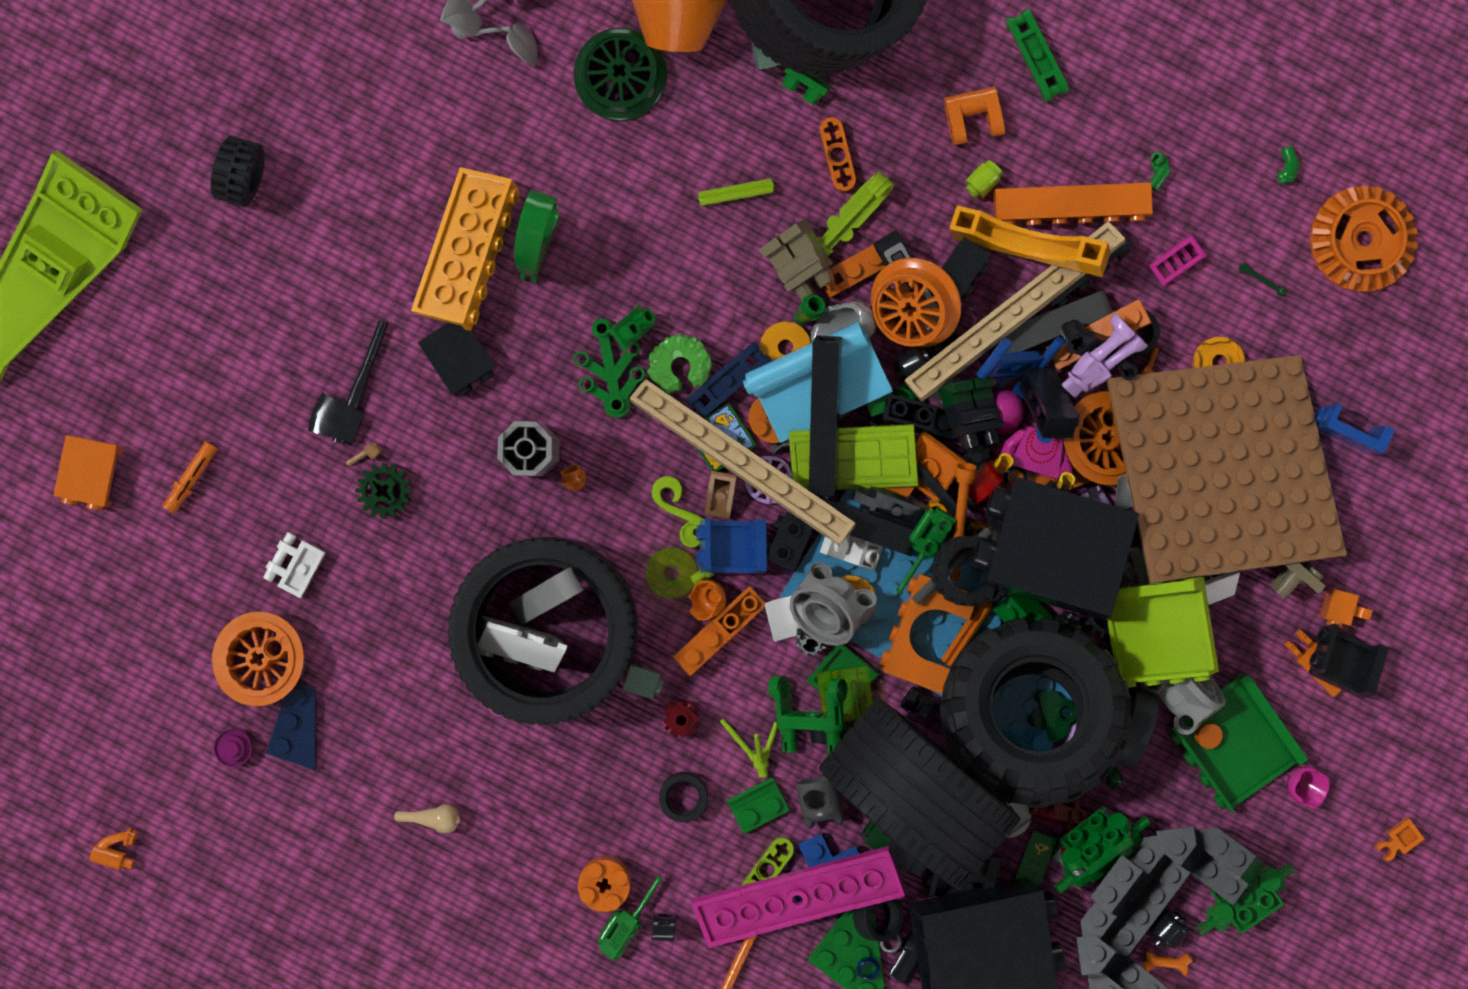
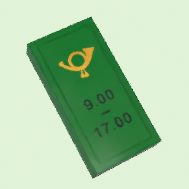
[1014,829,1057,888]

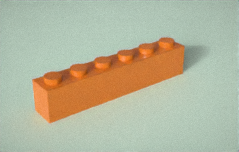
[992,183,1153,226]

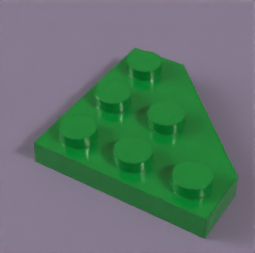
[807,909,884,989]

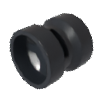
[900,685,935,721]

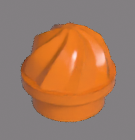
[561,465,586,491]

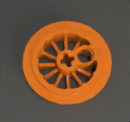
[871,258,961,348]
[1064,391,1126,485]
[212,612,304,706]

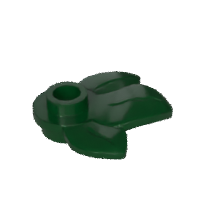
[1028,690,1077,742]

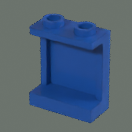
[1315,403,1395,455]
[696,518,767,574]

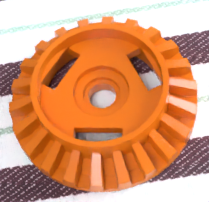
[1310,186,1418,292]

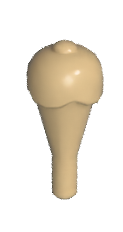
[394,804,461,834]

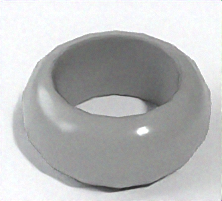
[879,933,902,953]

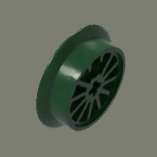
[574,28,667,121]

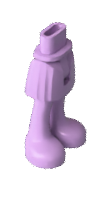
[1061,313,1148,398]

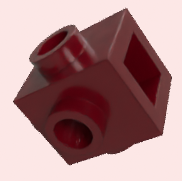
[663,699,700,738]

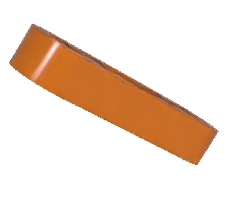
[819,117,856,193]

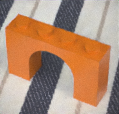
[879,573,975,694]

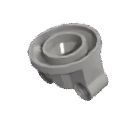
[789,562,877,646]
[1140,675,1226,735]

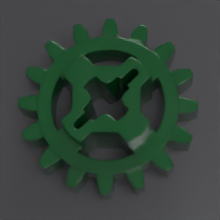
[355,463,413,519]

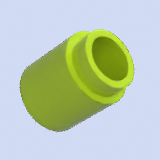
[965,160,1003,199]

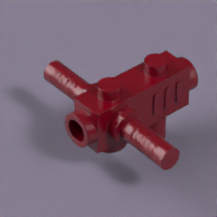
[1029,797,1091,856]

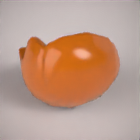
[688,579,726,621]

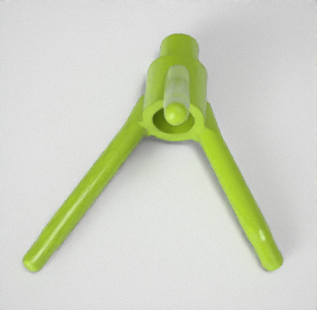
[720,719,778,778]

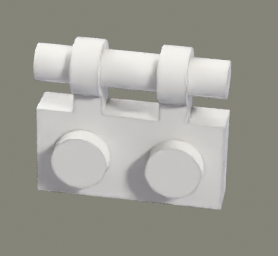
[263,532,326,598]

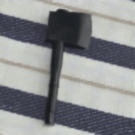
[308,320,388,445]

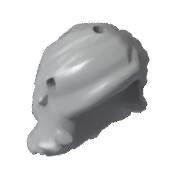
[810,301,877,342]

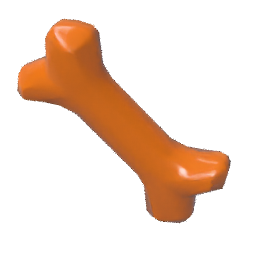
[1142,949,1193,976]

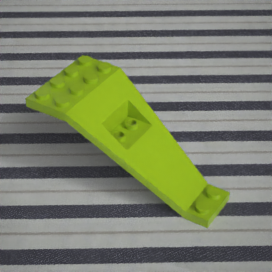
[0,150,143,383]

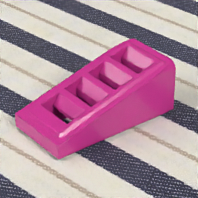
[1149,234,1207,286]

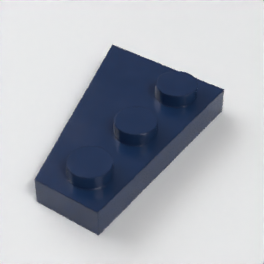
[266,681,317,770]

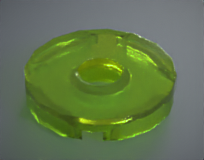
[646,547,697,599]

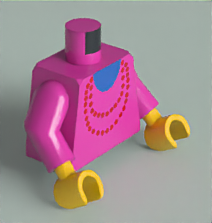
[994,427,1075,490]

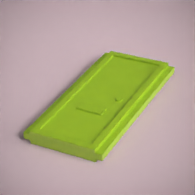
[789,424,919,491]

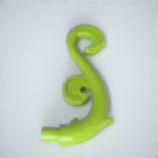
[651,476,715,585]

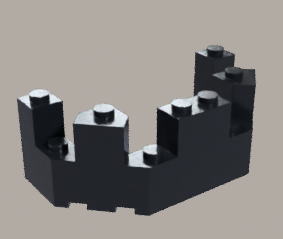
[1077,826,1266,989]

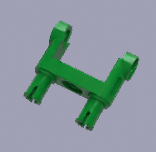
[768,676,848,755]

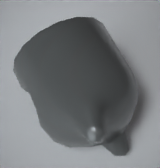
[796,776,844,829]

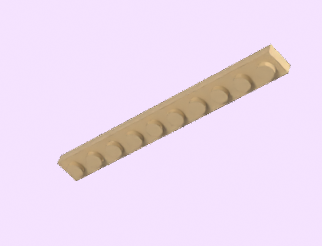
[905,221,1126,402]
[630,379,855,546]

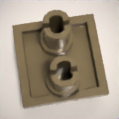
[1270,562,1325,599]

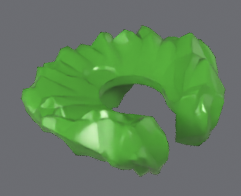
[647,333,712,394]

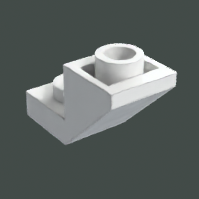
[820,535,883,571]

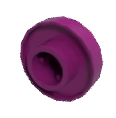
[213,728,253,767]

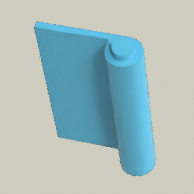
[743,321,893,443]

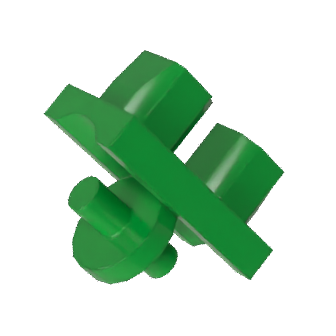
[782,68,831,105]
[608,305,656,351]

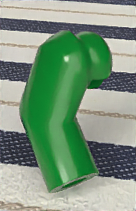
[1277,145,1300,184]
[1148,151,1170,192]

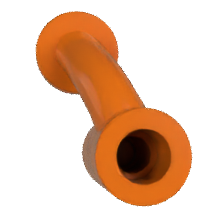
[89,827,138,870]

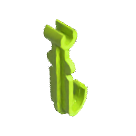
[817,170,895,258]

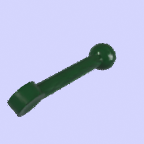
[1239,263,1287,296]

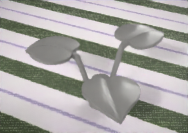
[440,0,537,68]

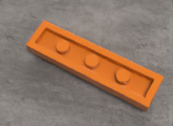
[1046,299,1152,370]

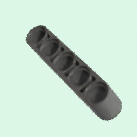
[991,290,1113,352]

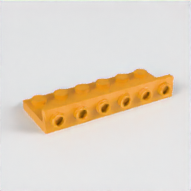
[411,167,519,331]

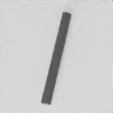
[911,527,993,606]

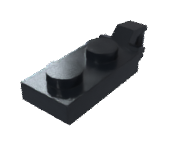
[852,485,926,530]

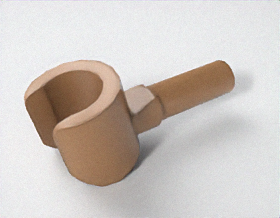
[346,443,383,466]

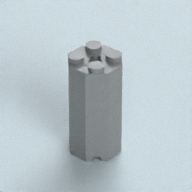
[497,421,560,477]

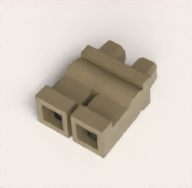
[759,219,835,300]

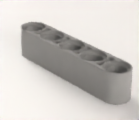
[508,567,584,625]

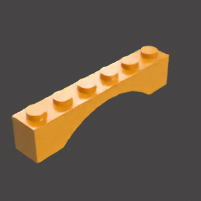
[949,205,1110,277]

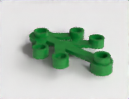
[573,318,645,418]

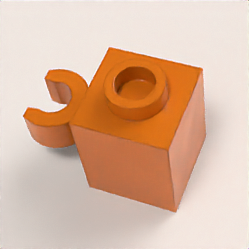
[1319,588,1373,629]

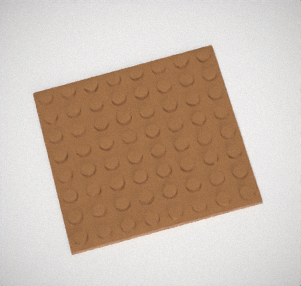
[1107,355,1347,584]

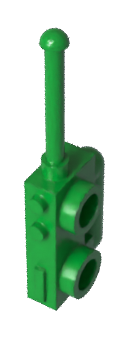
[896,507,956,594]
[597,876,662,961]

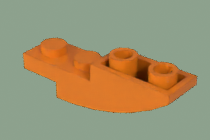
[672,586,765,677]

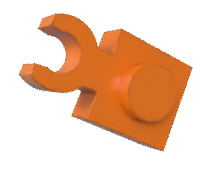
[1374,817,1425,862]

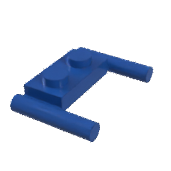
[977,337,1065,379]

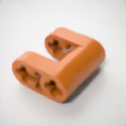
[943,86,1005,145]

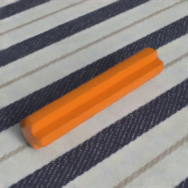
[942,599,994,667]

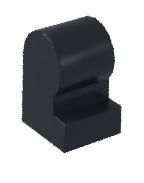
[651,912,676,942]

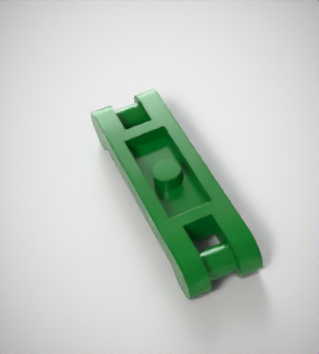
[1004,8,1069,103]

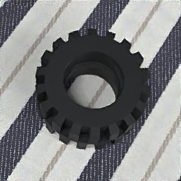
[211,135,265,207]

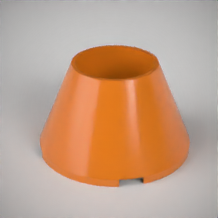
[631,0,727,52]

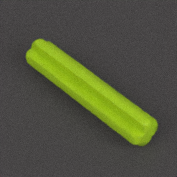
[698,178,774,206]

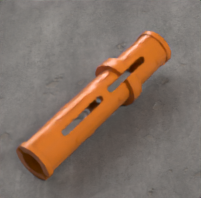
[162,440,219,514]

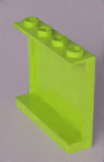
[1107,577,1219,688]

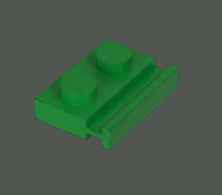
[727,776,790,834]

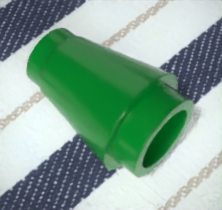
[794,295,825,325]

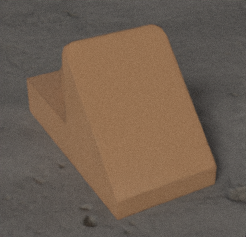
[704,471,737,519]

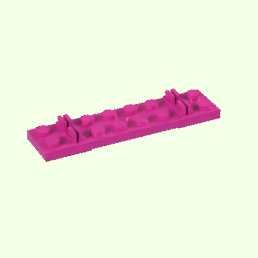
[691,846,906,948]

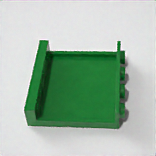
[1167,673,1308,813]

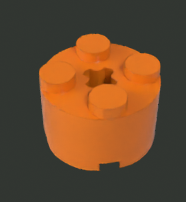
[578,855,631,912]

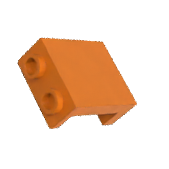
[53,435,124,511]

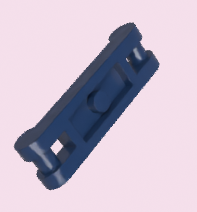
[685,341,772,419]

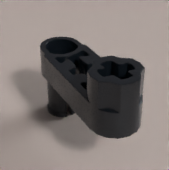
[1060,320,1138,380]

